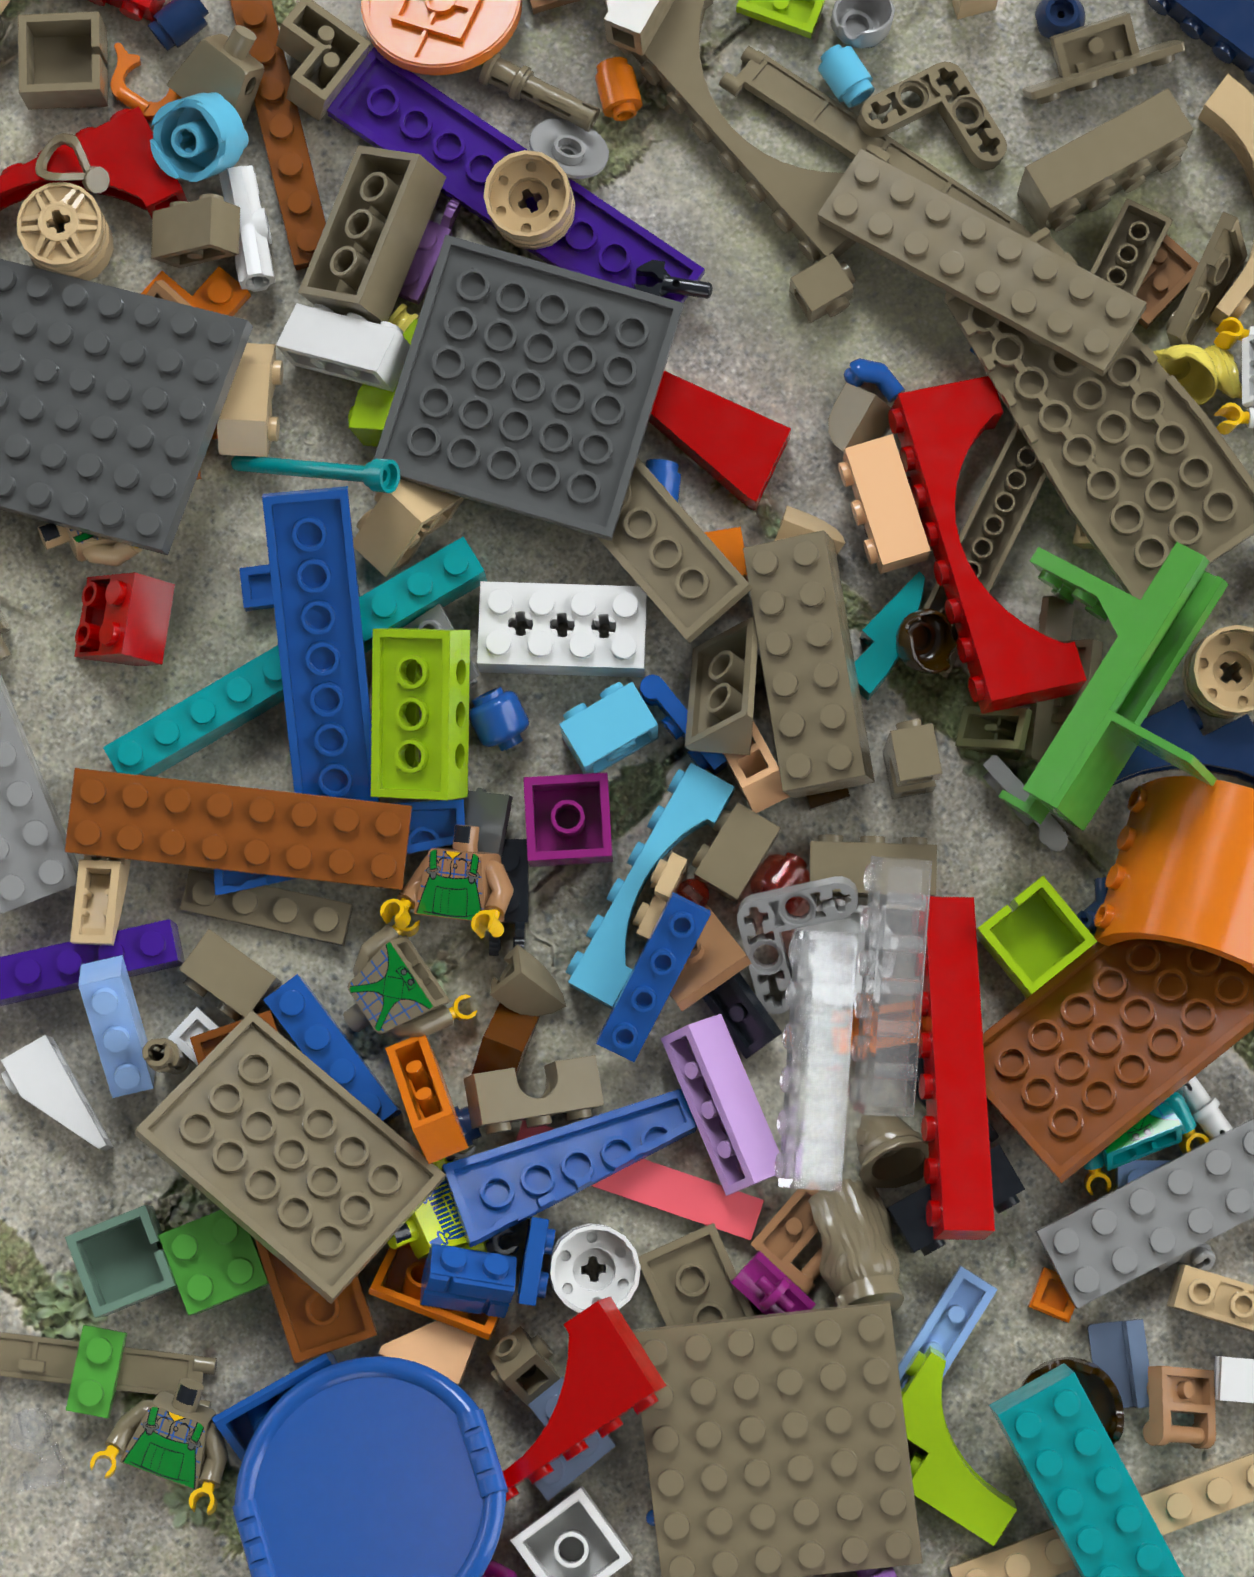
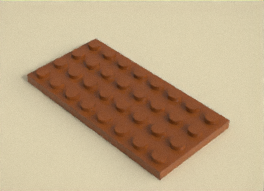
[983,939,1254,1184]

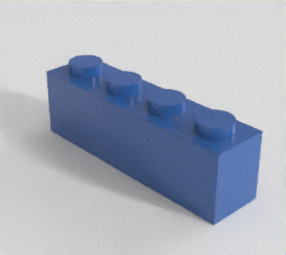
[263,974,402,1124]

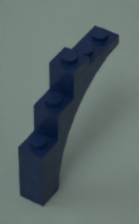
[1112,700,1254,786]

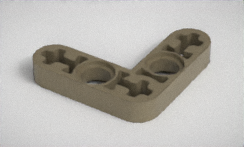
[858,61,1007,170]

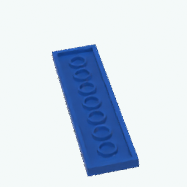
[262,486,380,802]

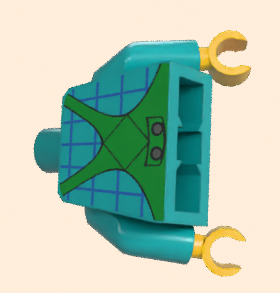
[1083,1092,1209,1196]

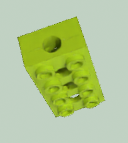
[371,628,470,800]

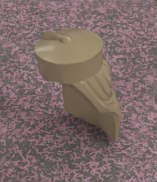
[808,1178,904,1314]

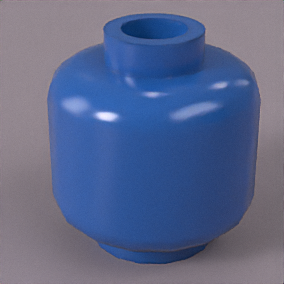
[469,686,529,751]

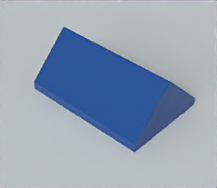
[212,1352,338,1461]

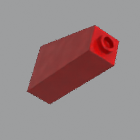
[649,371,791,511]

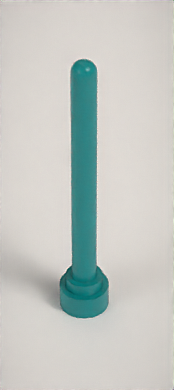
[231,456,400,493]

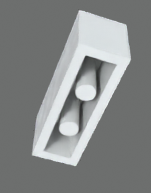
[276,303,410,392]

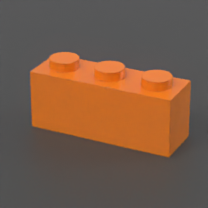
[385,1035,468,1164]

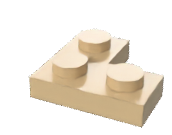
[633,852,687,942]

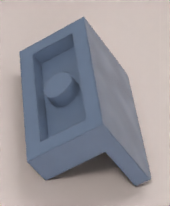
[1087,1319,1149,1408]

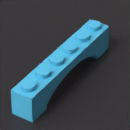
[566,763,735,1009]

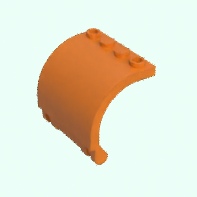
[1094,776,1254,975]

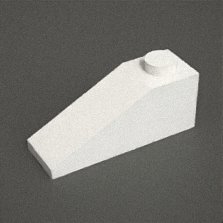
[1,1035,113,1151]

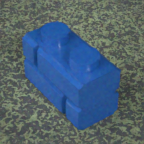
[420,1243,517,1318]

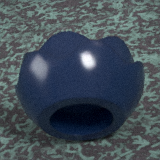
[1035,0,1086,39]

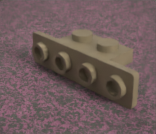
[1022,12,1186,104]
[1025,596,1103,762]

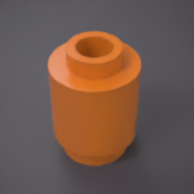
[595,57,643,121]

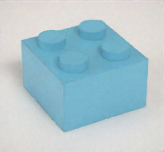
[559,682,659,774]

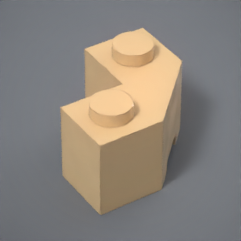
[217,343,284,457]

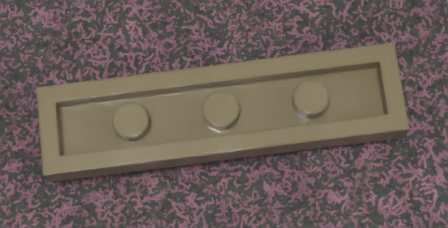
[180,869,353,946]

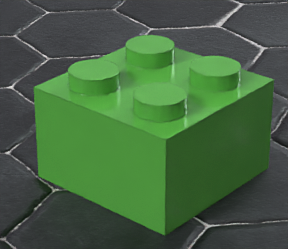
[158,1210,269,1315]

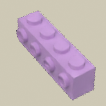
[661,1014,787,1196]

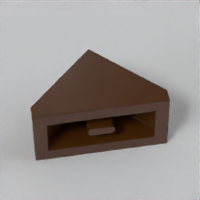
[471,1003,540,1077]

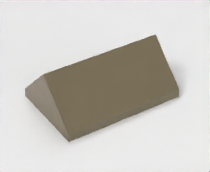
[685,616,758,755]

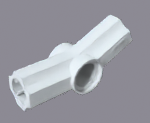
[219,165,276,292]

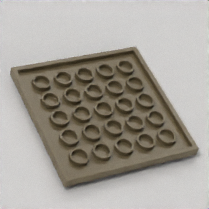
[632,1300,923,1577]

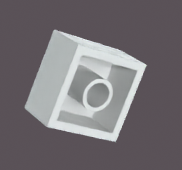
[510,1486,633,1577]

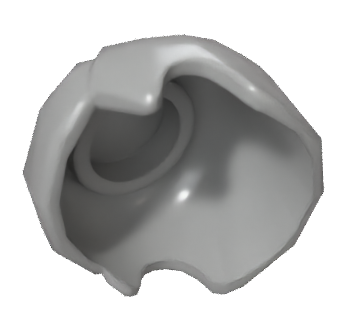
[830,0,895,49]

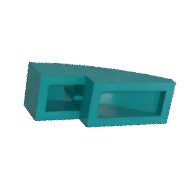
[855,571,925,701]

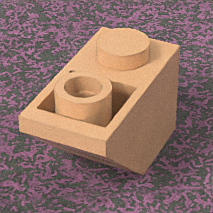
[378,1320,479,1384]

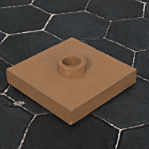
[639,905,752,1011]

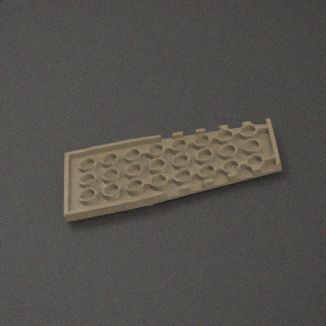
[944,227,1254,600]

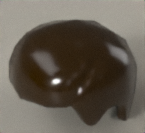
[896,608,957,674]

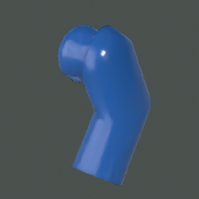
[844,358,905,403]

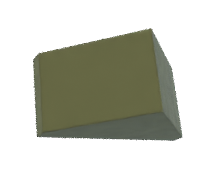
[955,706,1032,760]

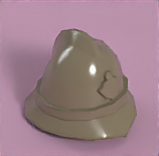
[856,1111,929,1188]

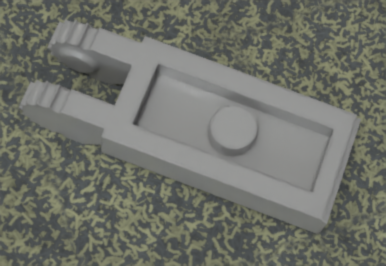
[983,755,1069,852]

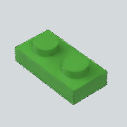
[66,1325,127,1418]

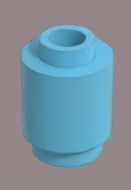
[818,44,875,108]

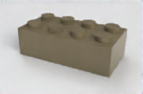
[1017,88,1194,232]
[298,145,446,324]

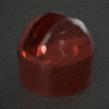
[676,878,709,907]

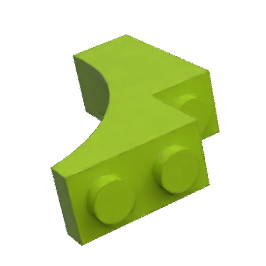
[901,1346,1017,1546]

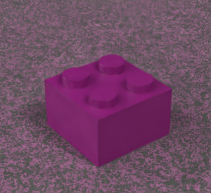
[523,772,613,867]

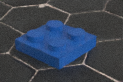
[516,1217,556,1306]

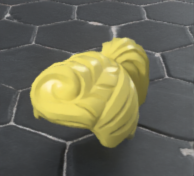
[1153,344,1242,406]

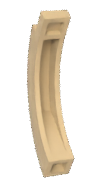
[1198,74,1254,325]

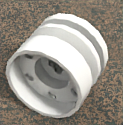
[547,1223,641,1313]

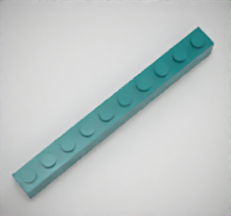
[103,536,488,777]

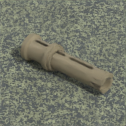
[479,52,600,132]

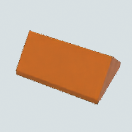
[368,1243,500,1340]

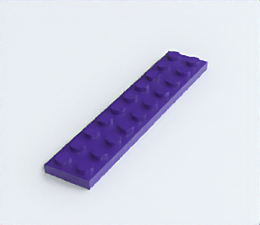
[327,47,705,303]

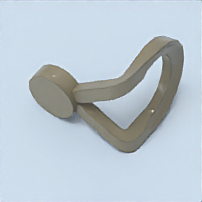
[35,133,110,193]

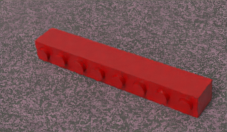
[910,896,995,1240]

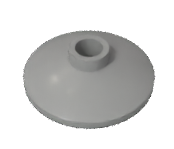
[529,118,609,179]

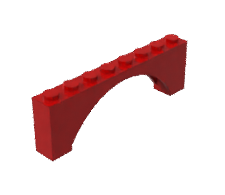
[0,106,188,218]
[888,376,1087,714]
[503,1296,667,1503]

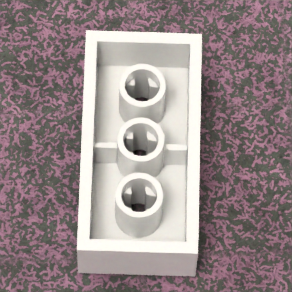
[477,581,647,678]

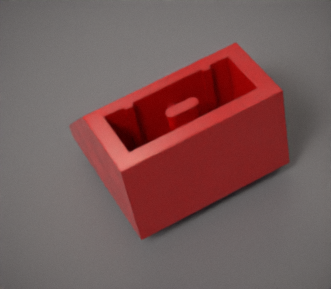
[74,572,175,666]

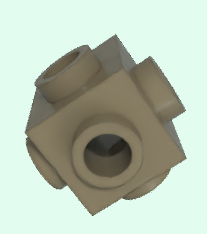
[487,1326,560,1406]

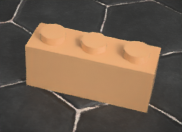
[838,434,931,574]

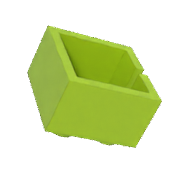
[976,875,1097,999]

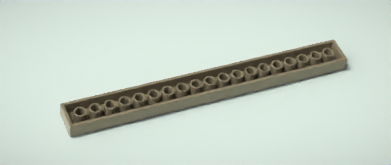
[923,198,1173,678]

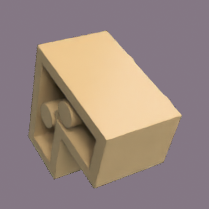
[353,479,464,577]

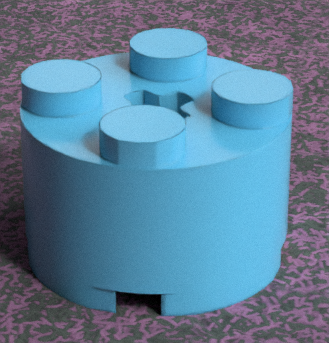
[150,92,249,182]

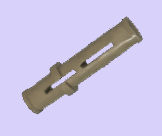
[142,1038,189,1075]

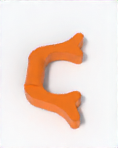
[110,42,182,120]

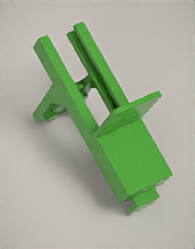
[998,542,1229,831]

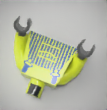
[387,1132,519,1259]

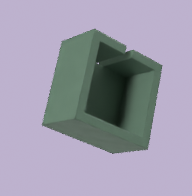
[65,1205,178,1318]

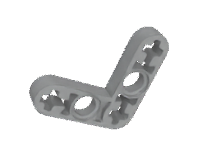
[737,876,858,1014]

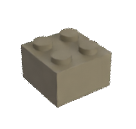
[18,11,108,110]

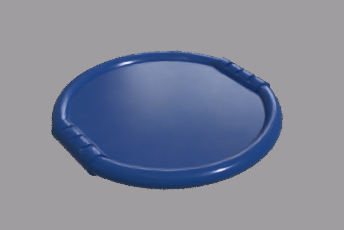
[232,1356,508,1577]

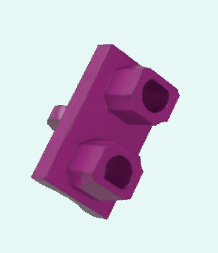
[730,1251,816,1315]

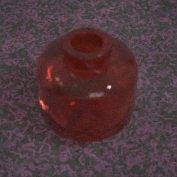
[750,852,809,914]

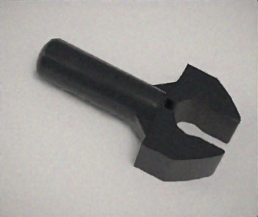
[634,260,713,299]

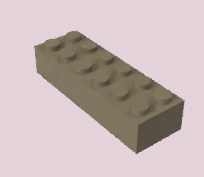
[743,530,875,798]

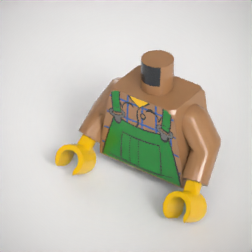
[380,825,514,938]

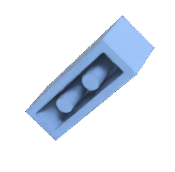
[78,955,155,1098]

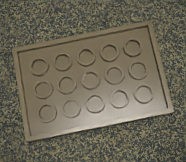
[135,1011,446,1304]

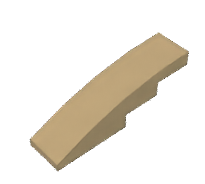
[70,855,131,946]

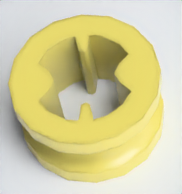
[388,303,419,333]

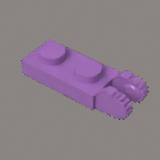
[398,197,461,305]

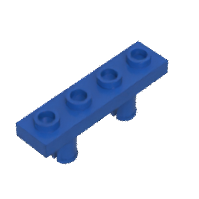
[596,892,711,1062]

